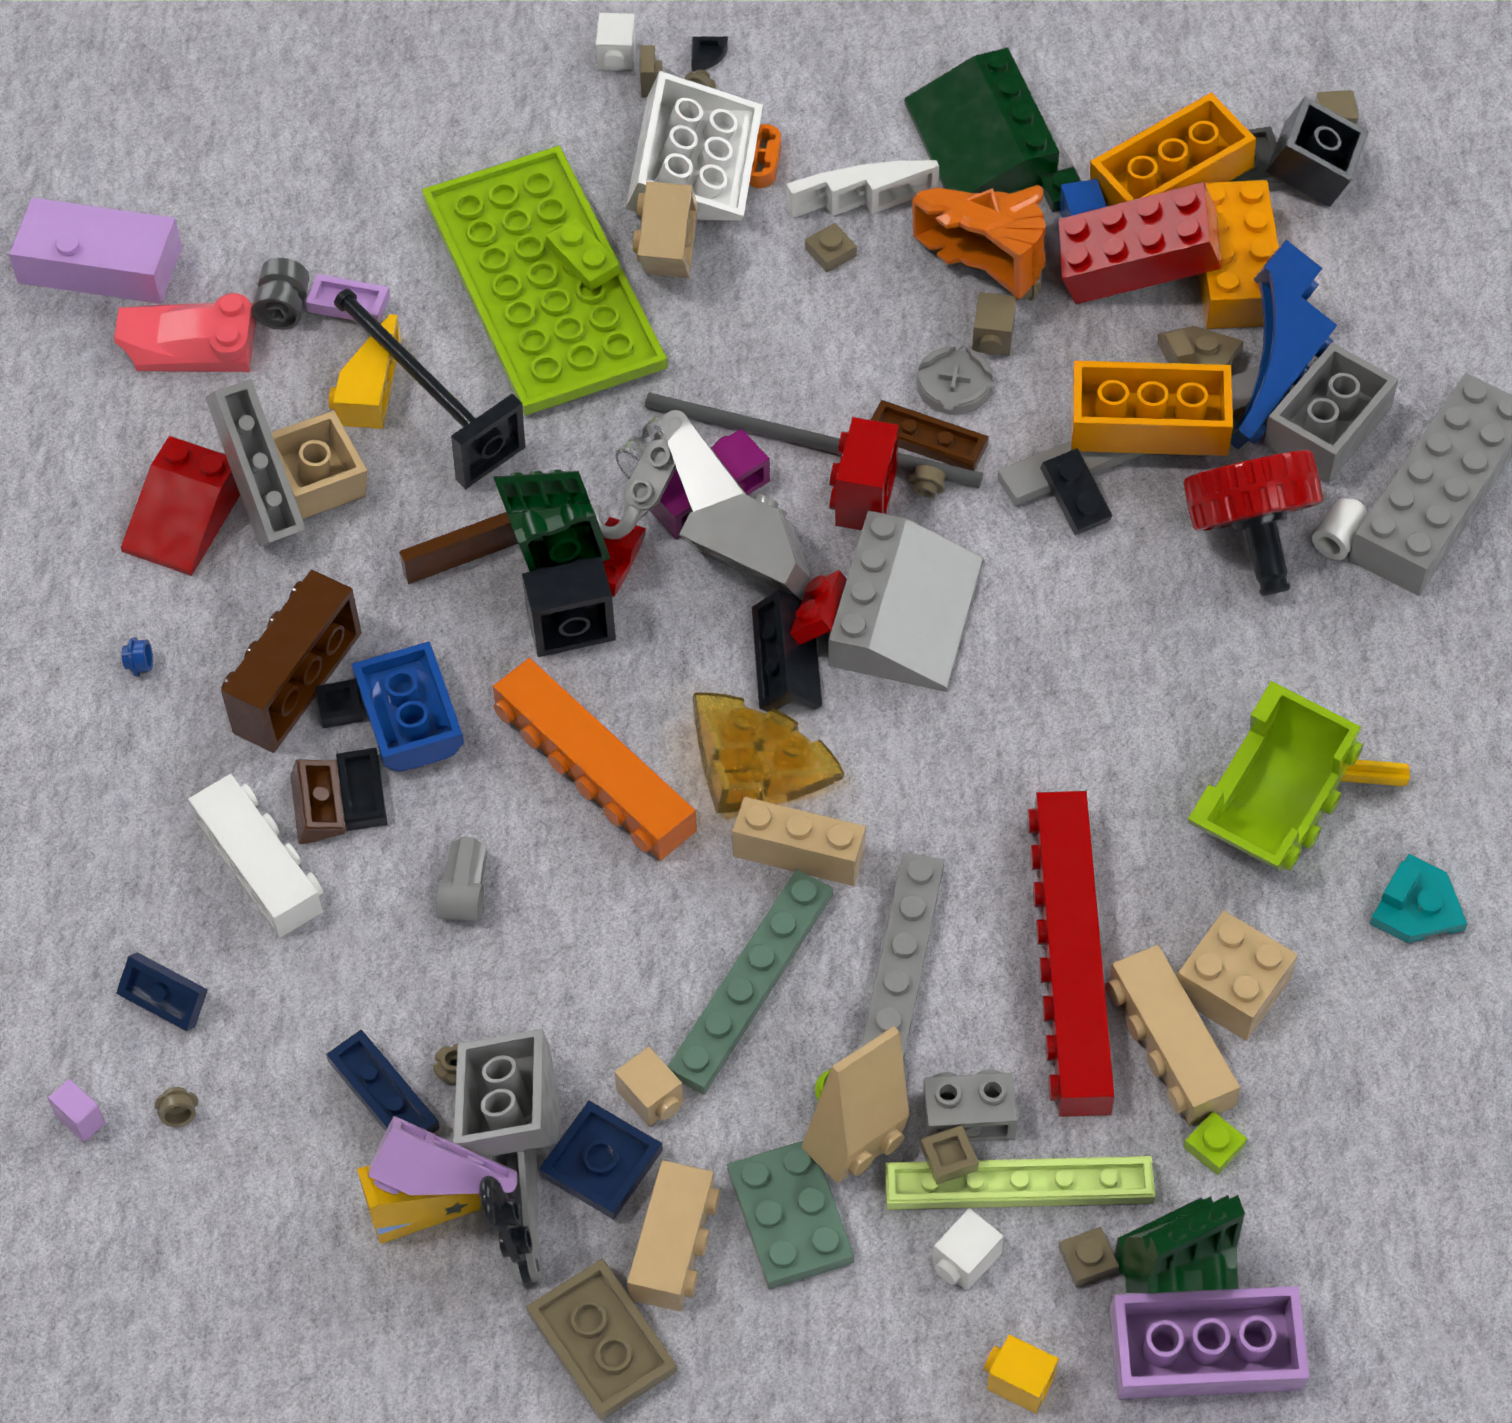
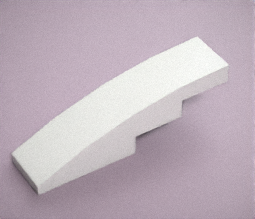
[786,160,939,218]

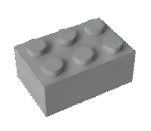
[1263,342,1399,482]

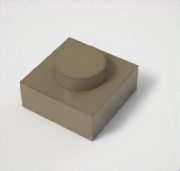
[640,45,663,97]
[805,223,857,272]
[920,1125,979,1185]
[1058,1227,1119,1288]

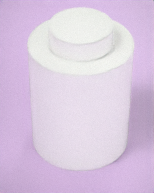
[1312,498,1368,560]

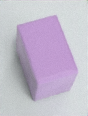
[47,1079,105,1143]

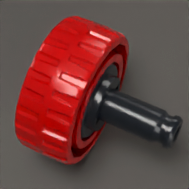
[1183,450,1323,596]

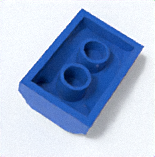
[351,641,464,772]

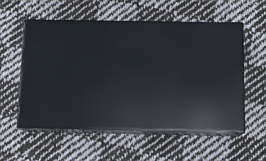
[336,747,388,831]

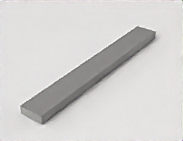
[997,365,1289,506]

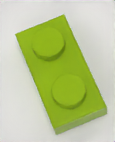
[546,218,621,291]

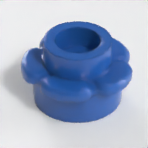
[121,637,153,677]

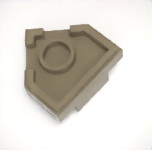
[1158,326,1243,365]

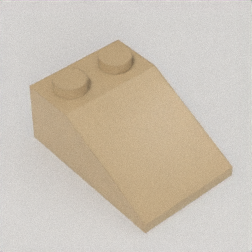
[801,1026,909,1183]

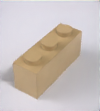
[732,797,866,886]
[627,1160,721,1312]

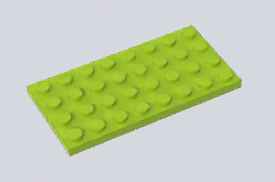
[421,145,668,416]

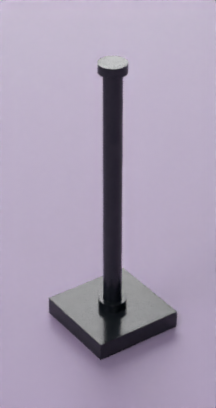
[334,289,526,490]

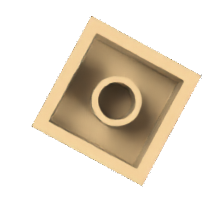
[632,181,698,278]
[271,410,368,519]
[1177,910,1298,1041]

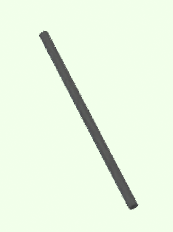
[645,392,983,488]

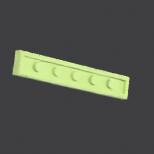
[885,1156,1155,1210]

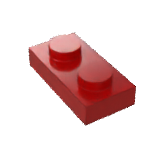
[790,570,847,645]

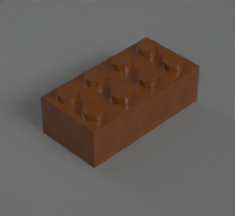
[221,569,362,753]

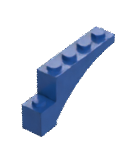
[1230,239,1337,450]

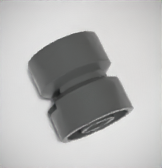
[251,258,310,330]

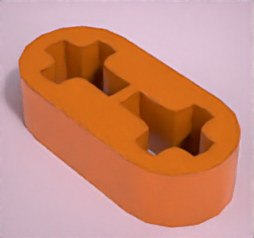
[749,124,781,188]

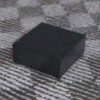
[316,679,363,729]

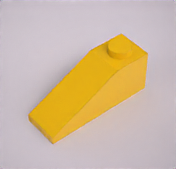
[329,314,401,429]

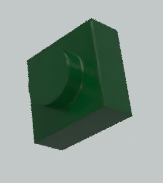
[1039,167,1081,212]

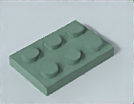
[727,1140,854,1289]

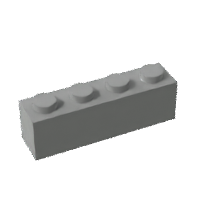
[205,379,306,547]

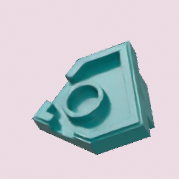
[1369,853,1468,943]

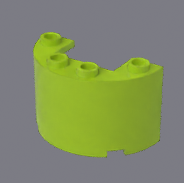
[1188,681,1364,872]

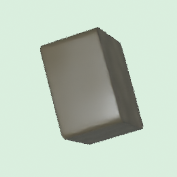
[1315,90,1359,125]

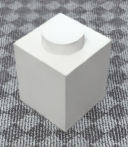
[596,13,636,71]
[932,1208,1004,1291]

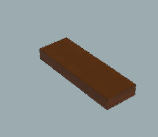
[871,400,989,471]
[399,512,518,585]

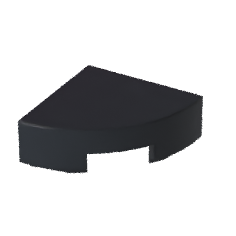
[691,36,728,72]

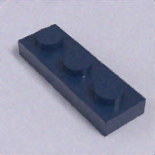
[326,1029,440,1133]

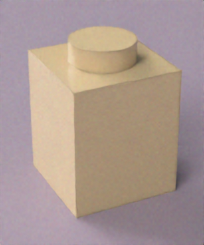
[615,1046,683,1127]

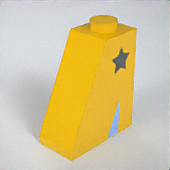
[357,1165,482,1244]

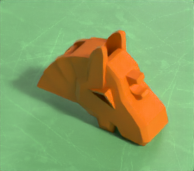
[912,185,1046,299]

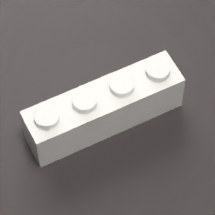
[188,774,324,938]

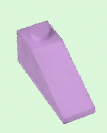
[368,1116,517,1195]

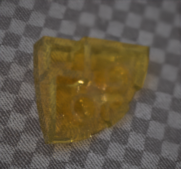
[693,692,844,813]

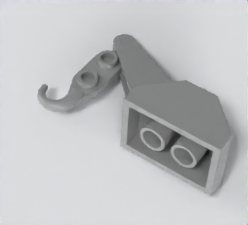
[593,410,811,600]

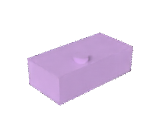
[9,197,182,304]
[1110,1286,1309,1399]

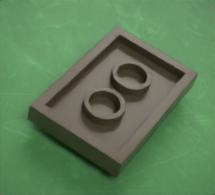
[526,1258,678,1421]

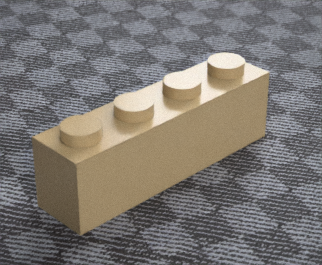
[1106,945,1241,1126]

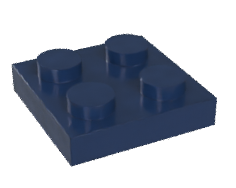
[539,1100,663,1220]

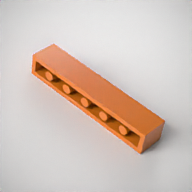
[493,657,697,861]

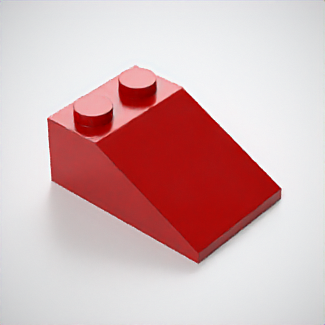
[120,436,240,576]

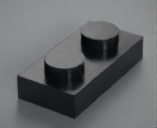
[1040,448,1113,535]

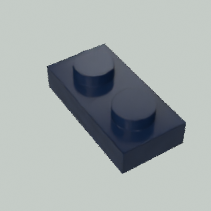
[116,952,208,1031]

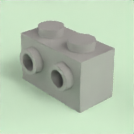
[923,1069,1017,1142]

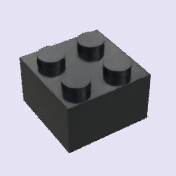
[1266,96,1369,207]
[522,556,616,657]

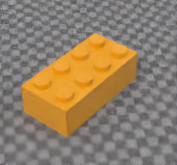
[1090,92,1256,207]
[1193,180,1279,329]
[1071,360,1233,456]

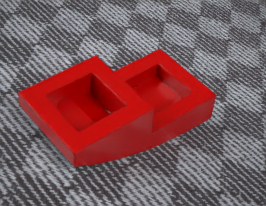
[603,517,646,597]

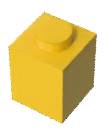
[983,1334,1059,1414]

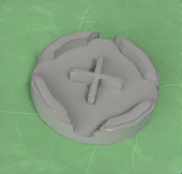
[917,346,993,415]

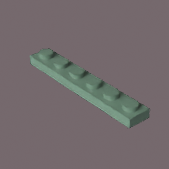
[667,869,833,1095]

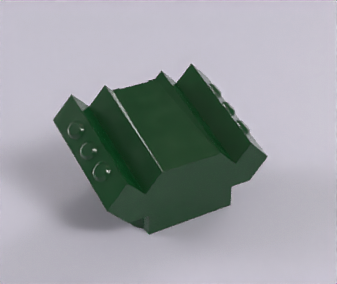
[493,469,611,572]
[1114,1195,1245,1294]

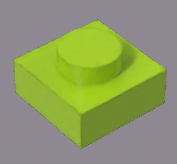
[1183,1111,1248,1175]

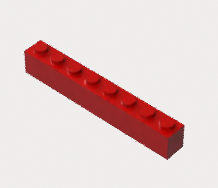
[1027,791,1115,1117]

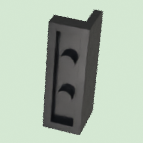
[752,589,822,714]

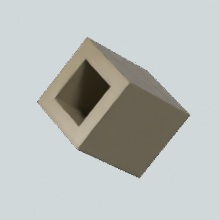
[972,292,1017,356]

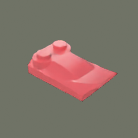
[114,293,256,372]

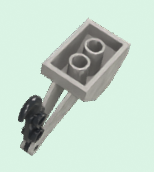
[453,1029,561,1285]

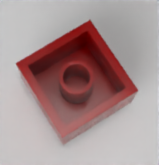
[829,417,899,531]

